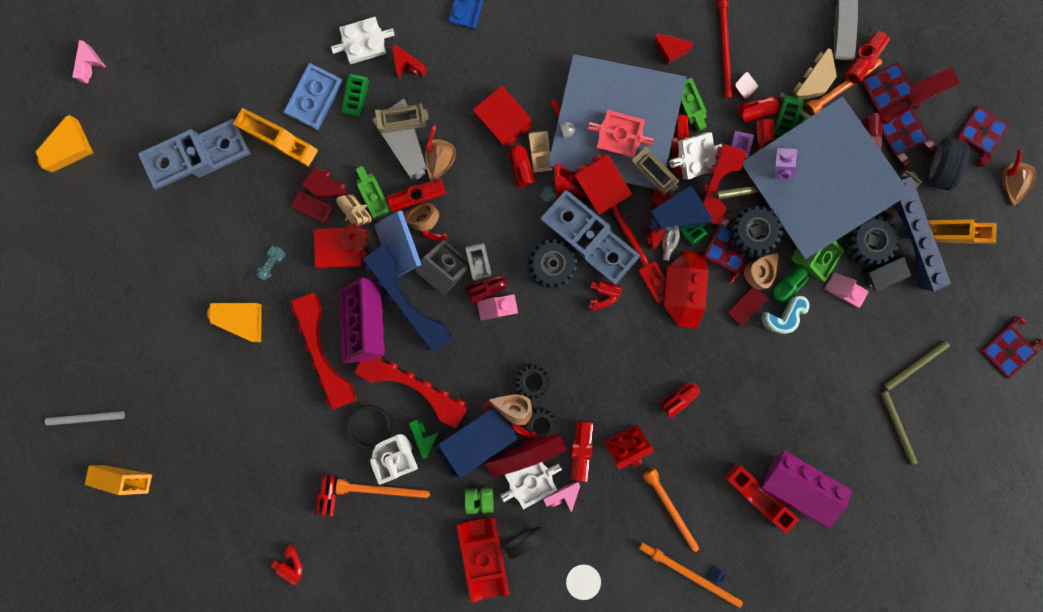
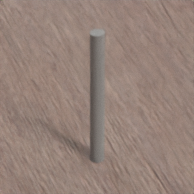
[45,411,125,426]

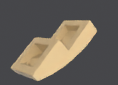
[529,131,552,172]

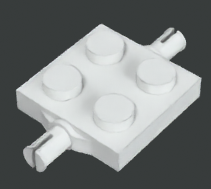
[331,17,395,64]
[669,132,722,179]
[501,462,562,509]

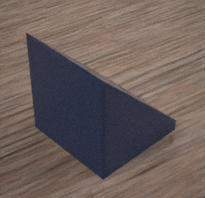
[706,565,728,584]

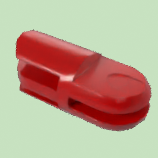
[736,96,780,122]
[509,145,535,188]
[658,382,699,419]
[314,474,336,517]

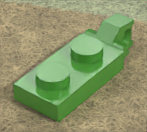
[680,78,707,132]
[356,166,391,219]

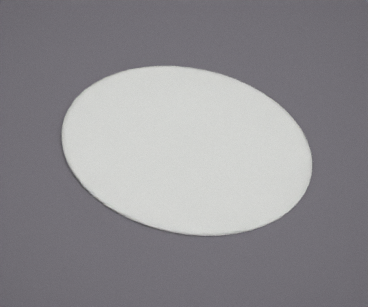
[566,565,601,600]

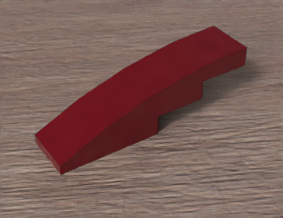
[887,66,960,116]
[485,434,567,477]

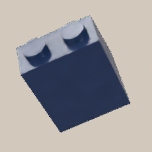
[646,186,713,233]

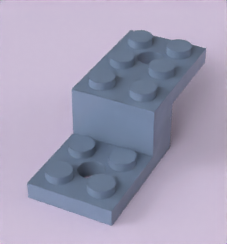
[138,119,251,190]
[541,190,640,285]

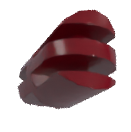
[862,113,882,150]
[465,275,508,304]

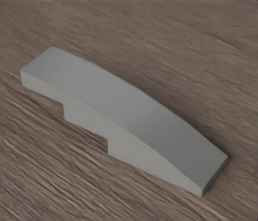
[833,0,858,61]

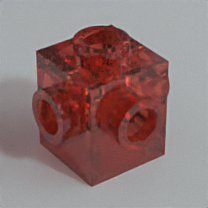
[337,223,370,253]

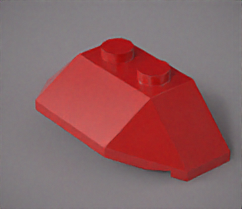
[663,251,708,329]

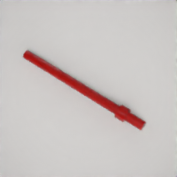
[717,0,732,99]

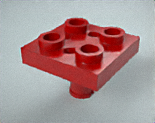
[604,424,654,470]

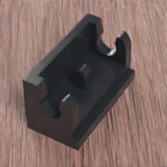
[861,255,911,292]

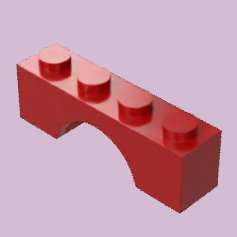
[701,143,747,225]
[723,463,800,534]

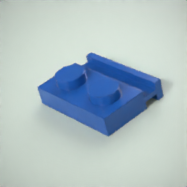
[449,0,484,30]

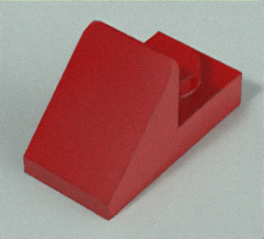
[392,44,427,78]
[554,163,586,198]

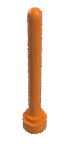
[805,58,882,116]
[642,468,699,552]
[336,479,430,498]

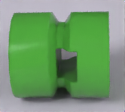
[465,487,494,514]

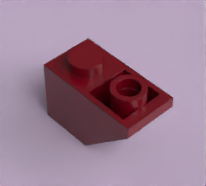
[302,166,349,199]

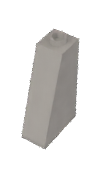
[372,99,427,180]

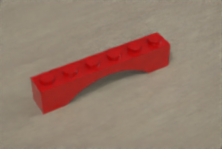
[291,293,357,409]
[354,356,468,429]

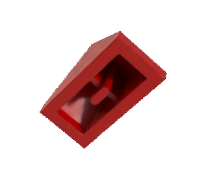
[654,33,694,65]

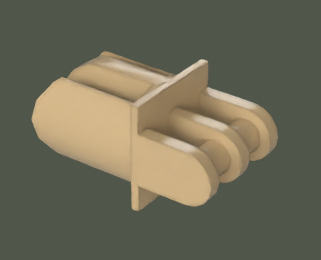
[336,194,371,226]

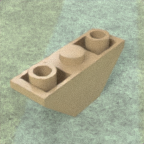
[792,48,837,100]

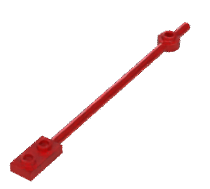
[550,100,666,304]

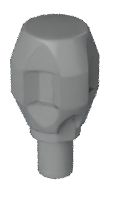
[661,230,680,261]

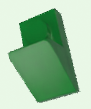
[409,419,439,459]

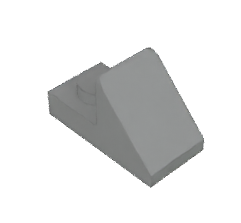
[465,243,492,281]

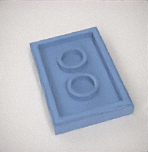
[283,63,344,131]
[374,211,422,277]

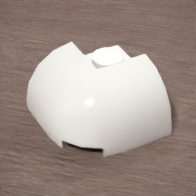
[370,434,418,485]

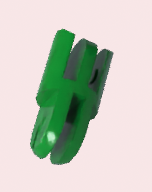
[773,265,809,303]

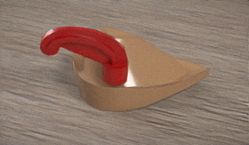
[425,125,456,181]
[1002,149,1036,206]
[403,203,447,241]
[728,253,778,290]
[489,395,536,438]

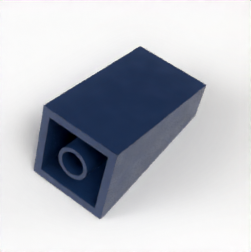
[433,407,518,479]

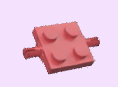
[588,110,654,158]

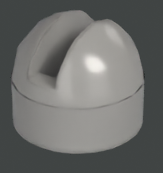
[560,122,575,139]

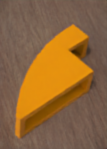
[233,108,318,167]
[928,219,997,244]

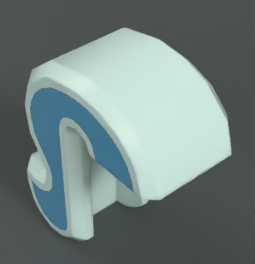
[761,296,809,334]

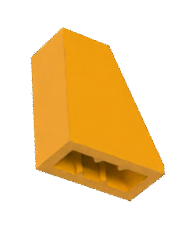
[36,115,93,173]
[207,303,262,342]
[85,465,152,495]

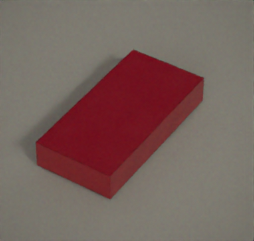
[291,190,334,224]
[727,287,768,326]

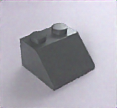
[415,240,470,295]

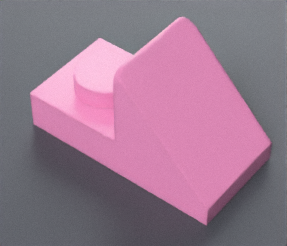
[72,40,106,84]
[824,272,869,308]
[477,294,518,320]
[543,481,580,512]

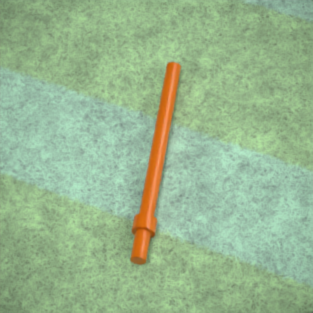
[639,542,743,608]

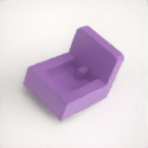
[731,131,754,158]
[775,148,797,180]

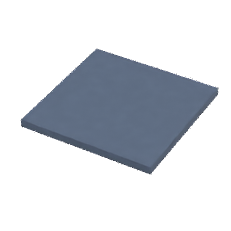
[548,54,686,190]
[742,96,911,259]

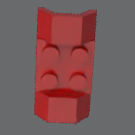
[457,517,510,603]

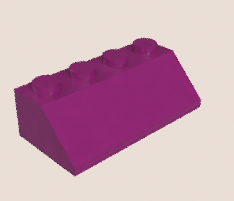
[339,278,385,363]
[761,450,852,529]

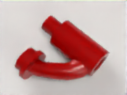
[588,280,622,312]
[271,544,303,587]

